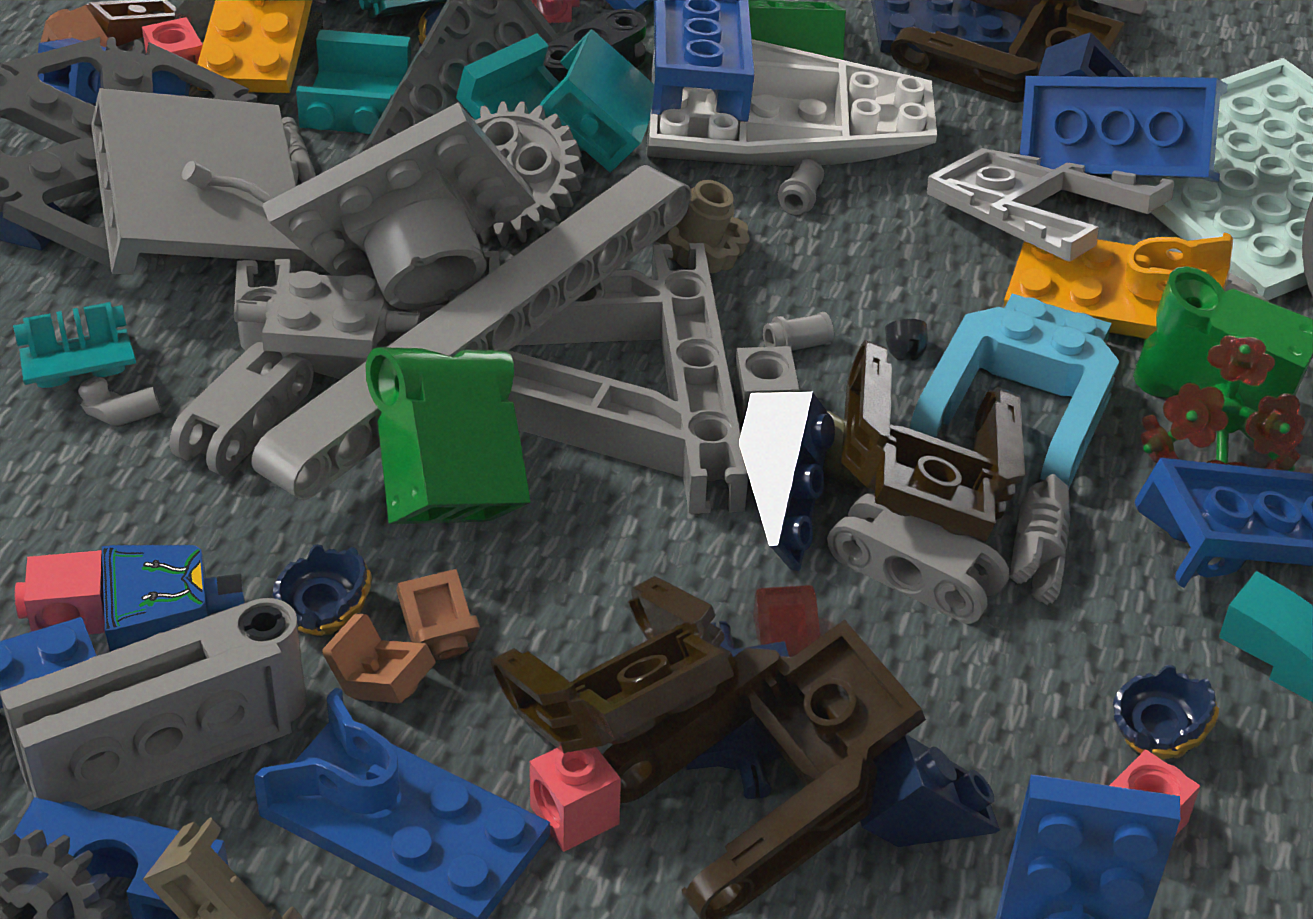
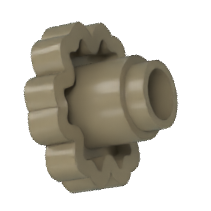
[654,180,750,273]

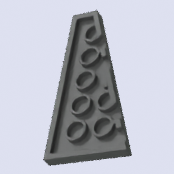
[362,0,559,151]

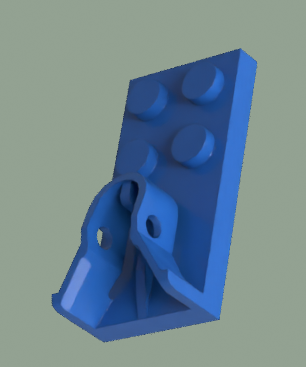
[651,0,755,122]
[1020,76,1228,182]
[1135,458,1313,588]
[254,688,551,919]
[995,774,1181,919]

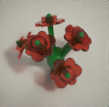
[1141,335,1305,472]

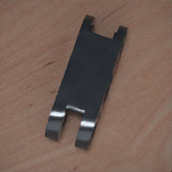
[543,9,647,83]

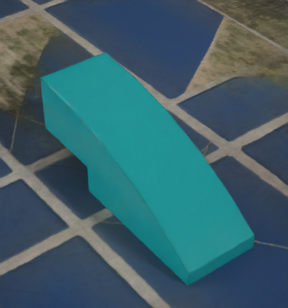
[1219,571,1313,702]

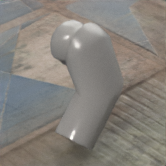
[78,377,162,426]

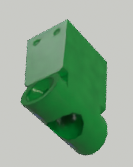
[1133,266,1313,443]
[365,347,531,524]

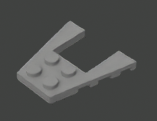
[927,148,1174,262]

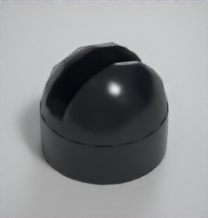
[885,319,928,360]

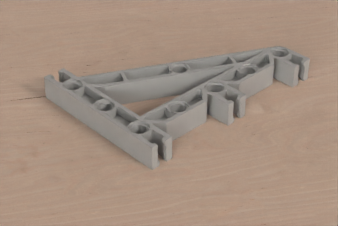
[235,243,748,514]

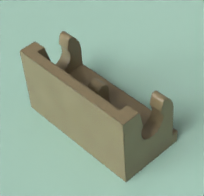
[143,817,302,919]

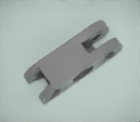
[170,342,314,476]
[827,493,1009,624]

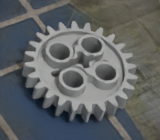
[471,101,584,247]

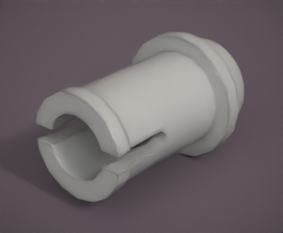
[778,159,824,215]
[763,312,834,351]

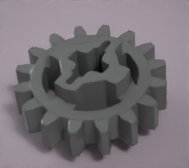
[0,830,116,919]

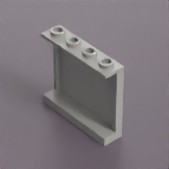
[91,88,312,275]

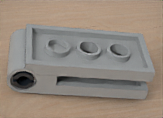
[0,598,307,810]

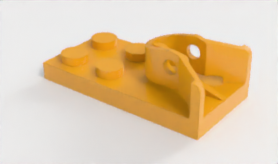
[197,0,313,93]
[1004,232,1233,339]

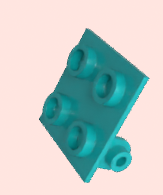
[13,302,136,388]

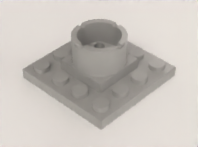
[262,102,536,310]

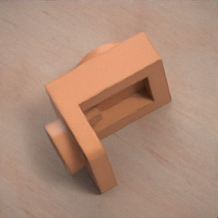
[40,5,108,47]
[396,569,480,660]
[323,614,436,703]

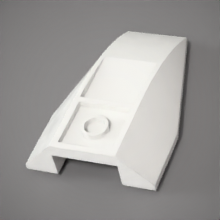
[646,39,937,166]

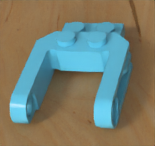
[910,293,1119,490]

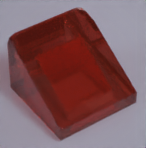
[753,585,820,657]

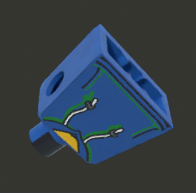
[102,545,245,652]

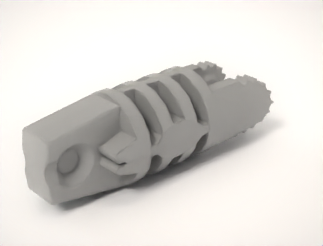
[1009,474,1071,605]

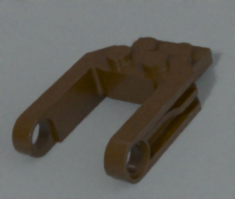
[890,0,1124,103]
[841,340,1025,541]
[491,576,735,753]
[602,619,926,919]

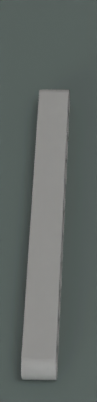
[252,165,691,501]

